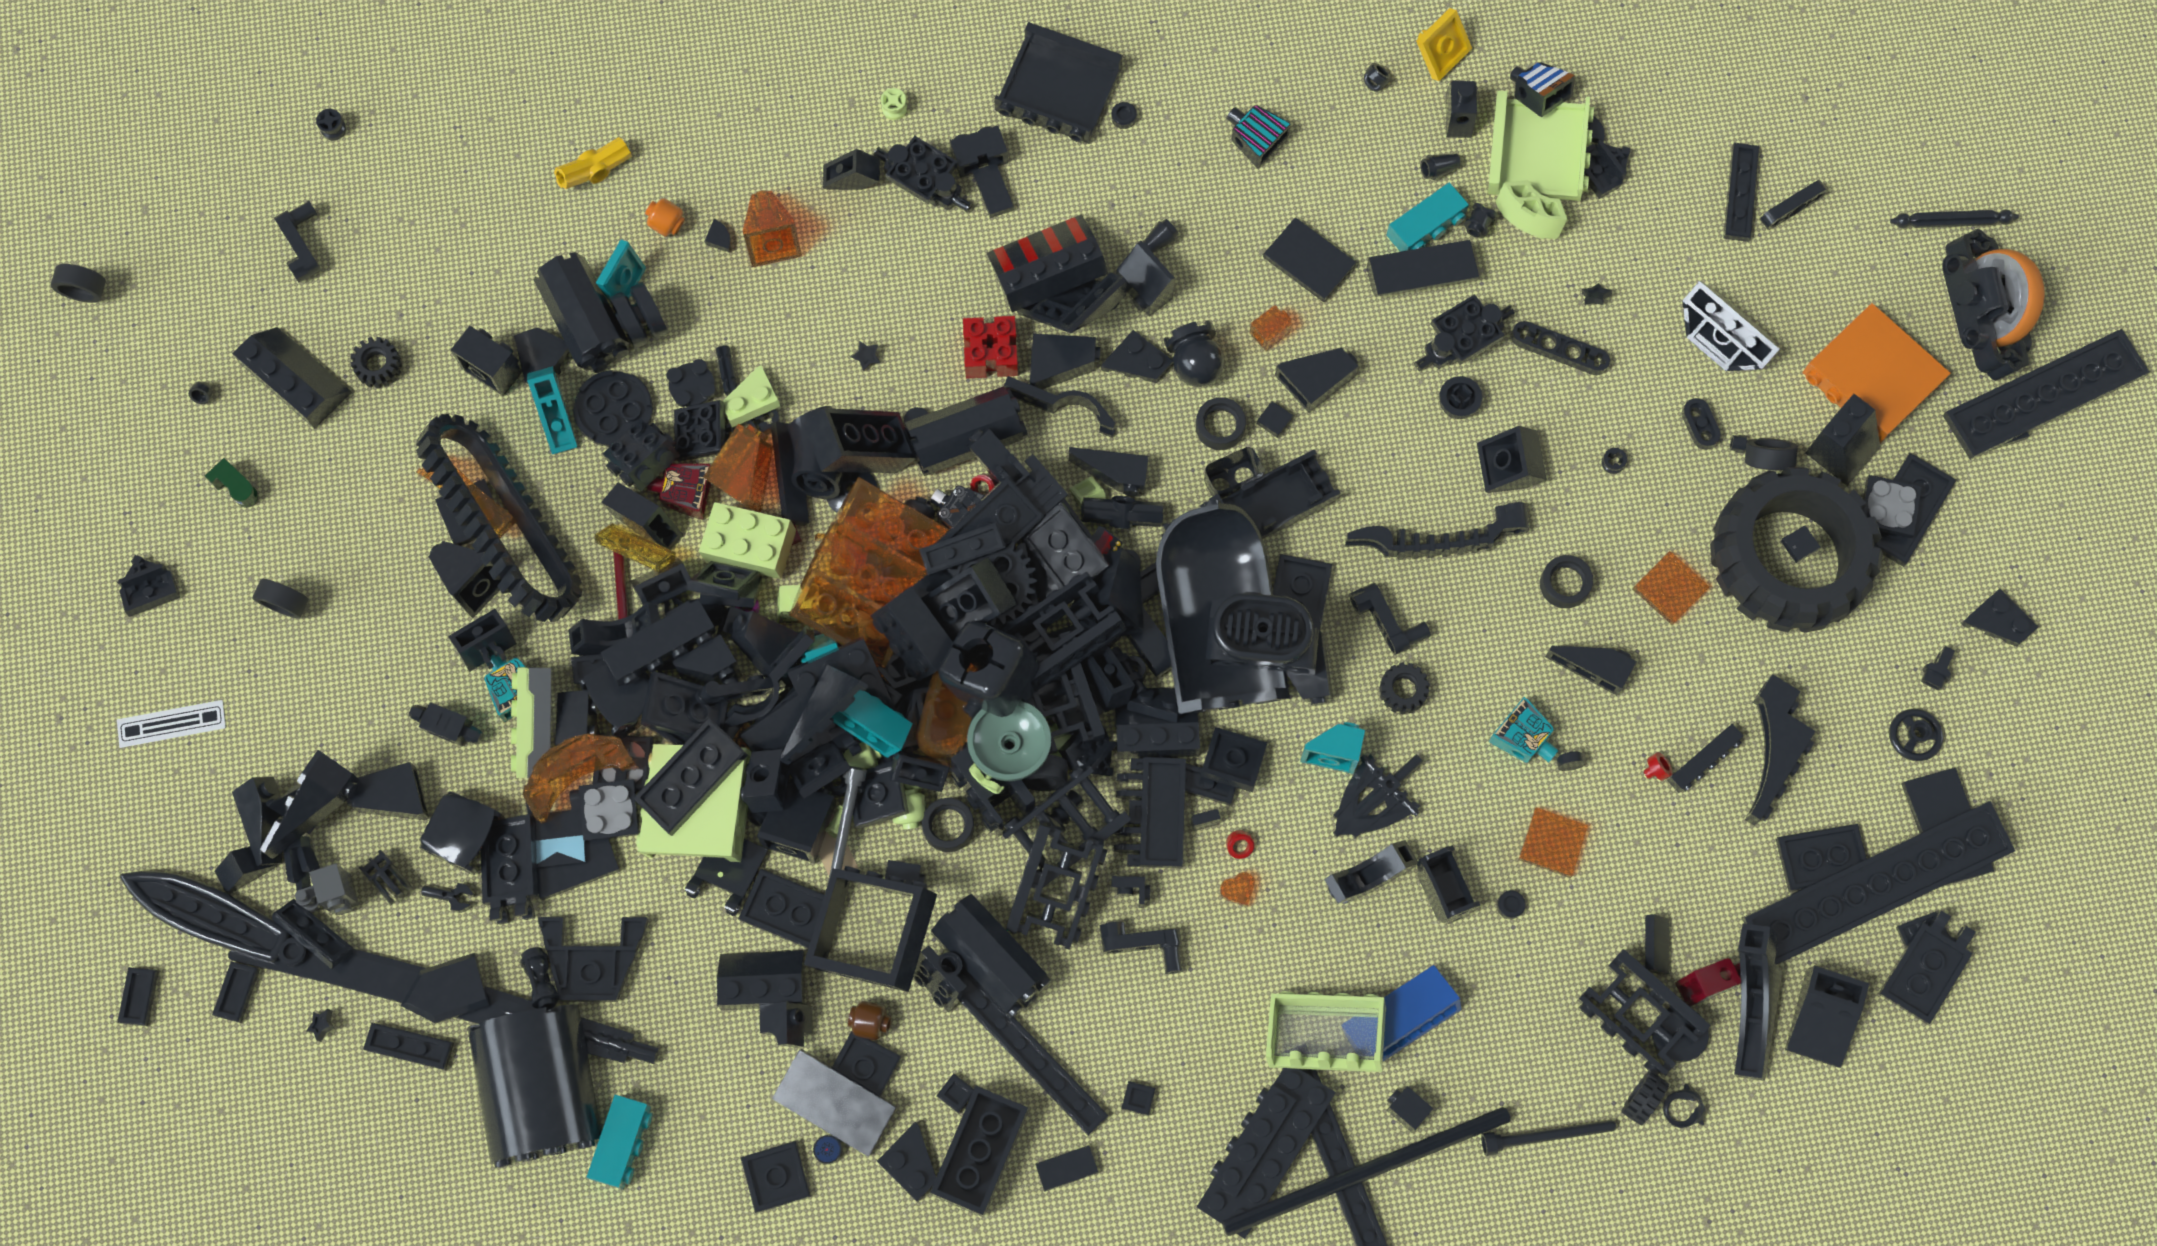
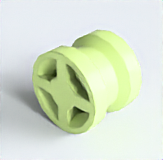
[881,88,907,120]

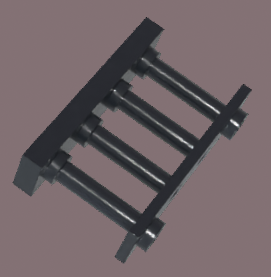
[1002,765,1131,888]

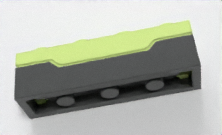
[511,667,551,778]

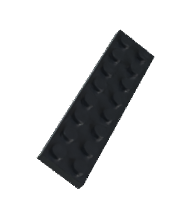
[1942,329,2150,460]

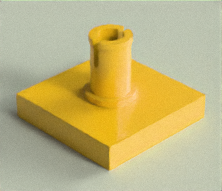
[1416,8,1472,81]

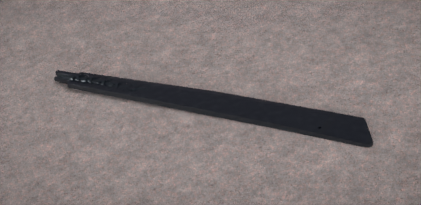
[228,935,659,1064]

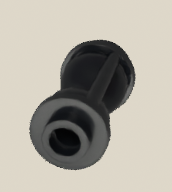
[520,947,560,1010]

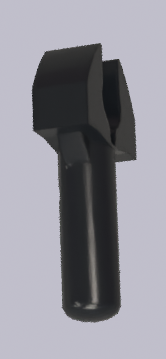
[421,883,475,913]

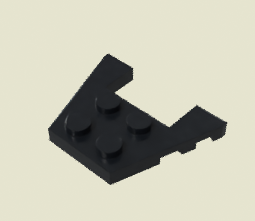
[538,917,648,1002]

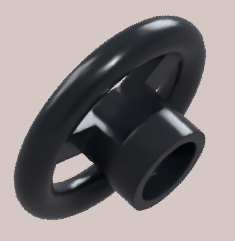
[1889,709,1944,761]

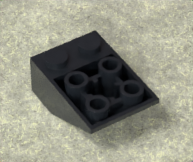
[1785,965,1869,1068]

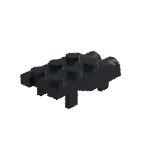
[1222,449,1341,539]

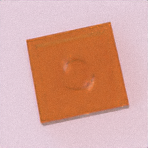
[1633,551,1709,625]
[1518,807,1588,878]

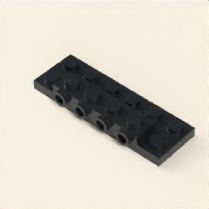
[1197,1068,1336,1239]

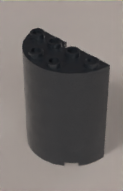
[467,1004,602,1168]

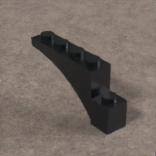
[1745,674,1816,826]
[1734,923,1783,1081]

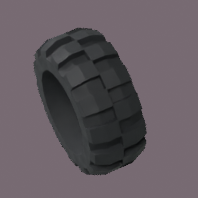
[1710,467,1883,633]

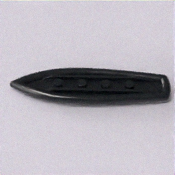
[120,871,290,963]

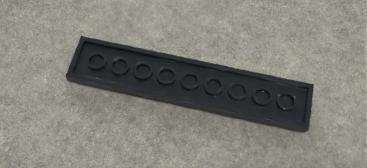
[1741,801,2015,965]

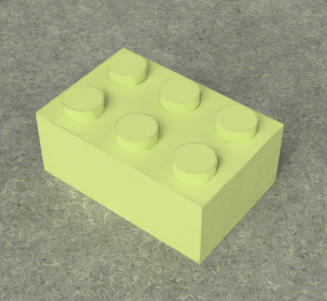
[699,502,796,579]

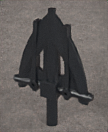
[1333,754,1423,839]

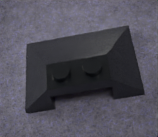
[1017,272,1127,333]

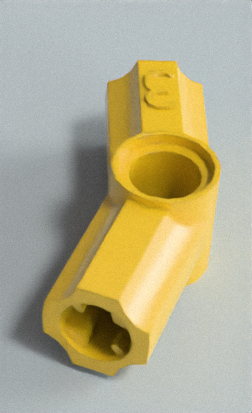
[554,137,632,189]

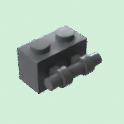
[295,863,359,915]

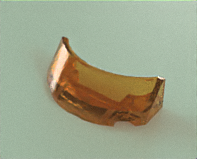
[522,734,639,824]

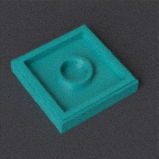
[596,239,646,303]

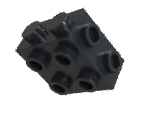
[602,419,680,491]

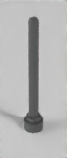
[828,766,867,882]

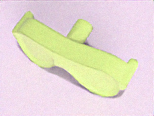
[969,763,1004,794]

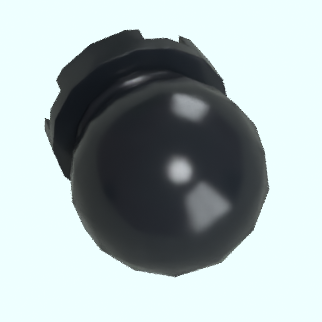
[1164,320,1225,387]

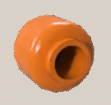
[645,198,685,237]

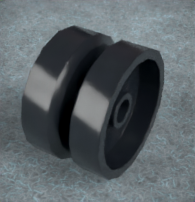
[609,282,668,349]

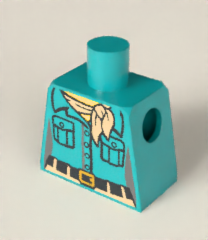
[484,655,525,723]
[1488,697,1559,763]

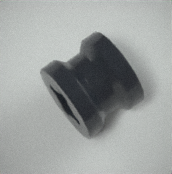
[316,108,346,141]

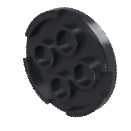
[573,370,653,447]

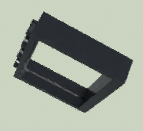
[804,866,937,992]

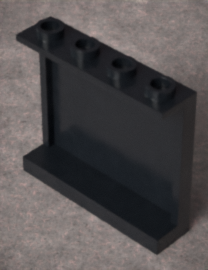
[994,22,1123,144]

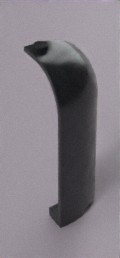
[1156,500,1290,714]

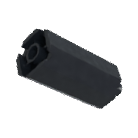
[534,252,629,373]
[904,386,1028,476]
[931,893,1052,1019]

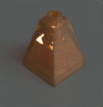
[743,190,802,267]

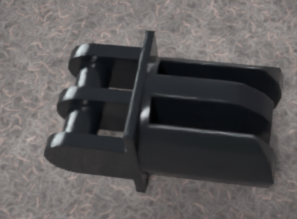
[359,849,413,905]

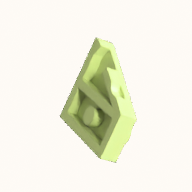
[723,366,780,427]

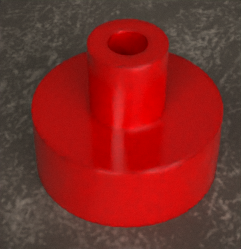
[1644,752,1673,781]

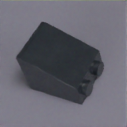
[1805,394,1880,486]
[757,779,837,864]

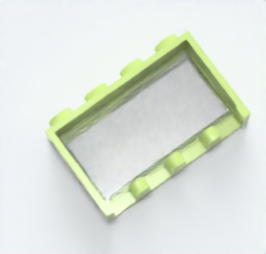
[1266,991,1386,1072]

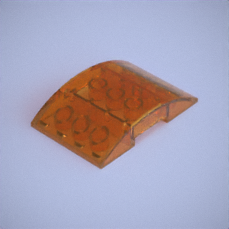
[789,477,949,668]

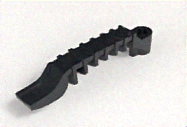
[1345,502,1529,560]

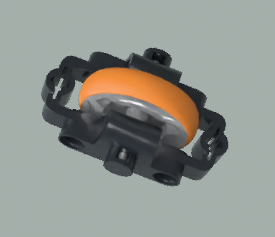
[1942,229,2045,381]

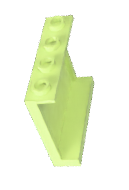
[1488,90,1594,201]
[636,744,751,862]

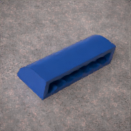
[1341,965,1462,1061]

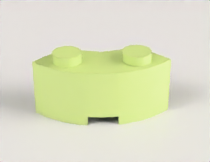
[1496,180,1567,239]

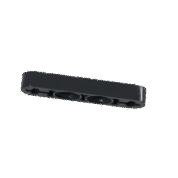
[1511,321,1610,376]

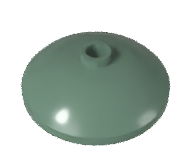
[967,701,1051,781]

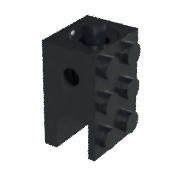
[950,742,1035,837]

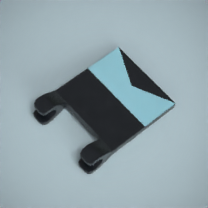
[526,789,586,869]

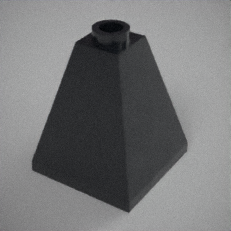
[428,541,502,618]

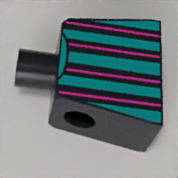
[1226,105,1291,168]

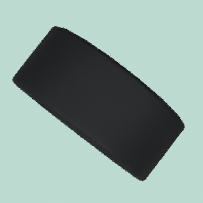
[51,264,106,303]
[1196,397,1246,450]
[1745,438,1798,470]
[1540,555,1593,609]
[252,579,309,619]
[922,797,975,852]

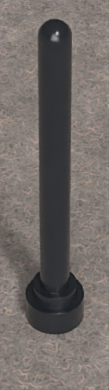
[1481,1120,1617,1156]

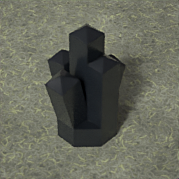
[283,836,320,891]

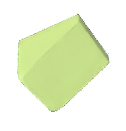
[1069,476,1107,508]

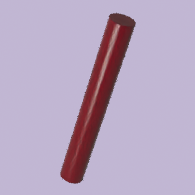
[613,548,629,620]

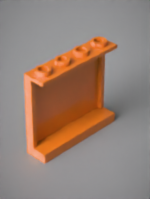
[1802,303,1951,444]

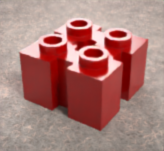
[963,316,1018,379]

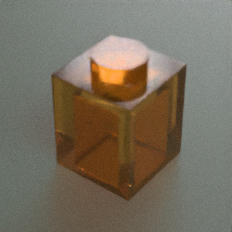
[1249,305,1292,351]

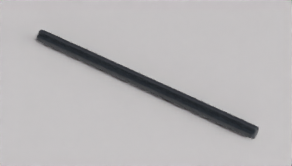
[1222,1107,1511,1236]

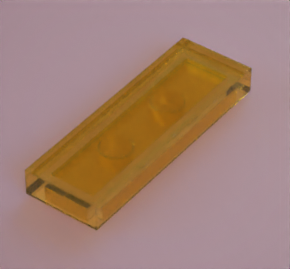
[595,523,676,572]

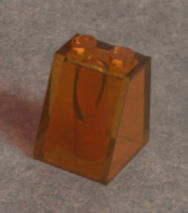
[703,423,773,513]

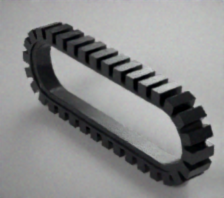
[416,413,583,622]

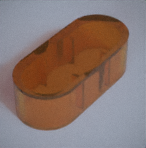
[916,663,978,758]

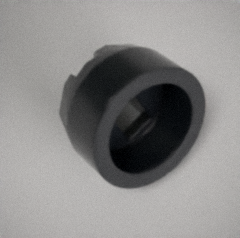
[188,381,212,404]

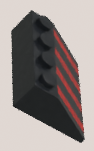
[987,214,1109,313]

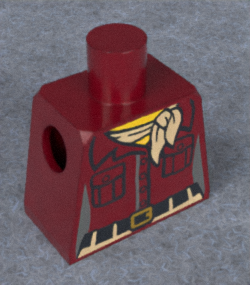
[648,464,714,520]

